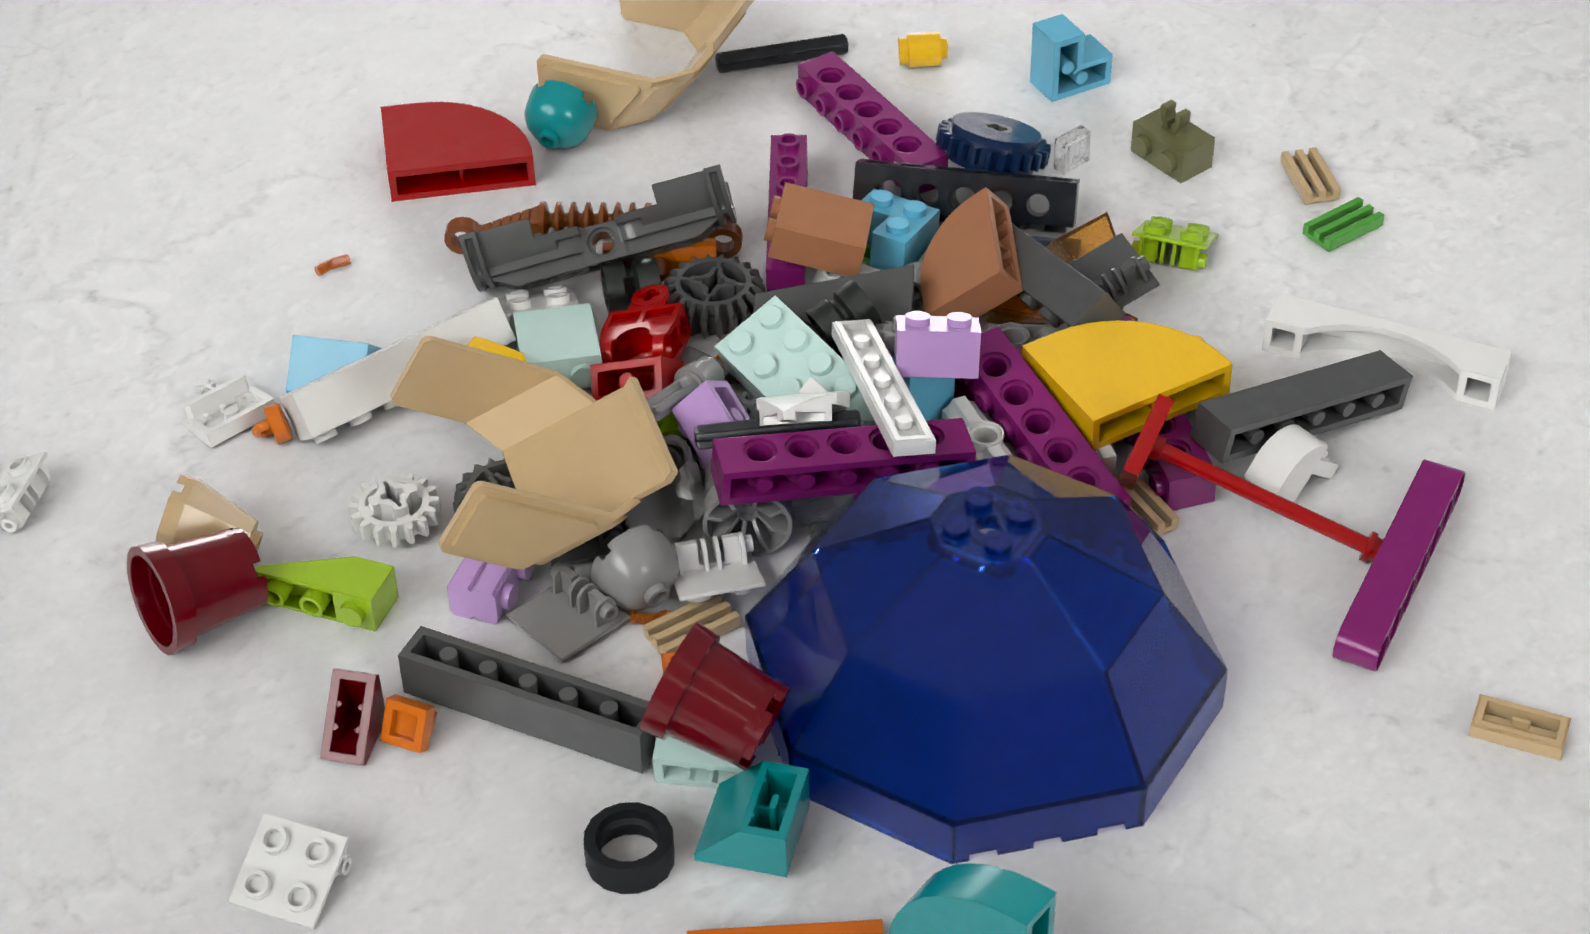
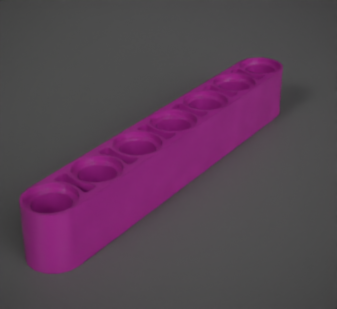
[1332,459,1466,672]

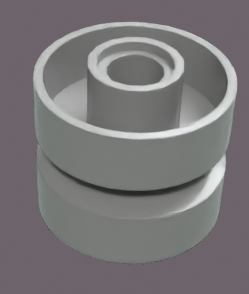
[703,460,793,557]

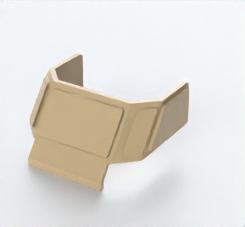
[537,0,754,131]
[391,336,678,570]

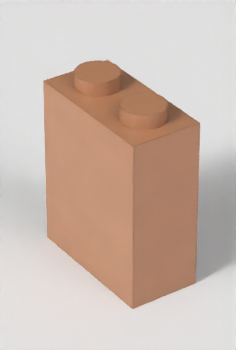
[764,182,874,276]

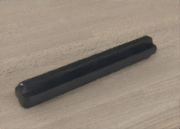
[715,34,849,73]
[694,409,862,450]

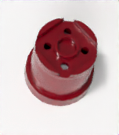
[126,527,268,655]
[639,622,791,771]

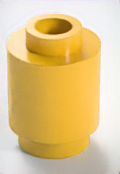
[898,31,948,68]

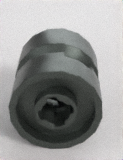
[600,256,661,313]
[806,279,881,353]

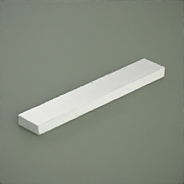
[831,319,936,457]

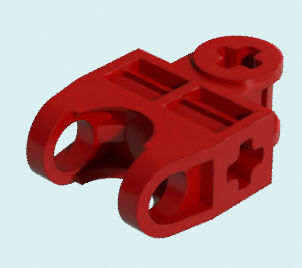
[599,284,692,363]

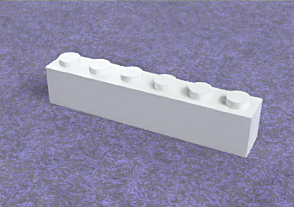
[279,297,516,444]

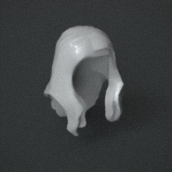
[625,434,704,544]

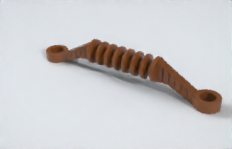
[444,201,743,258]

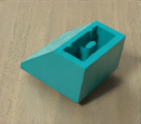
[694,761,810,877]

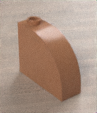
[920,187,1023,317]

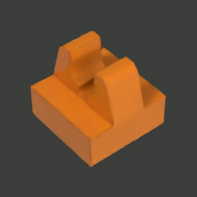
[380,694,437,753]

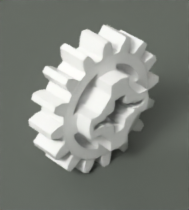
[348,471,441,548]

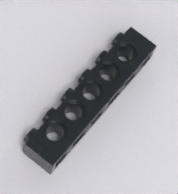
[853,159,1080,233]

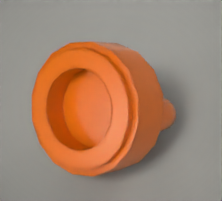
[252,403,293,445]

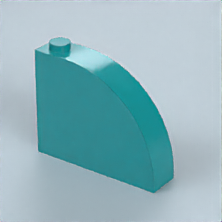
[889,863,1056,934]

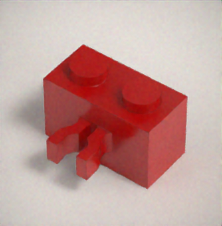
[590,356,684,400]

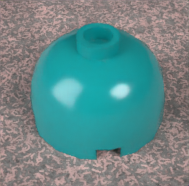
[524,80,598,149]

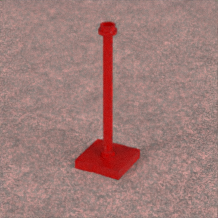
[1118,393,1384,562]

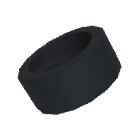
[584,802,675,894]

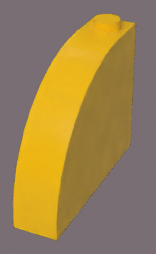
[1022,320,1232,451]

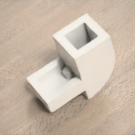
[1244,424,1339,502]

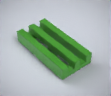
[1302,197,1384,252]

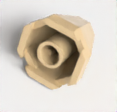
[156,475,263,552]

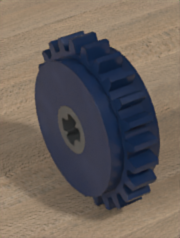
[936,112,1051,175]

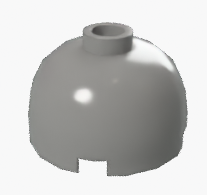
[590,525,679,610]

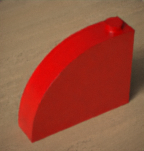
[381,102,536,202]

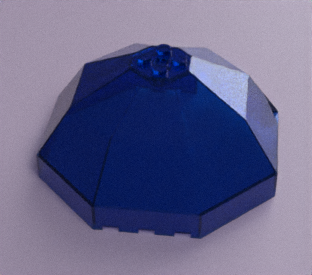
[745,455,1228,865]

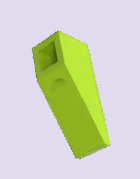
[255,556,399,632]

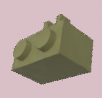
[1131,99,1215,183]

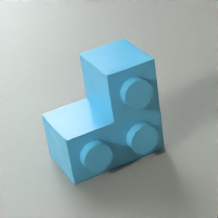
[1030,14,1113,102]
[861,189,940,270]

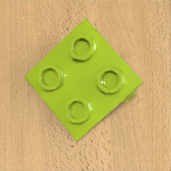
[1132,216,1219,271]

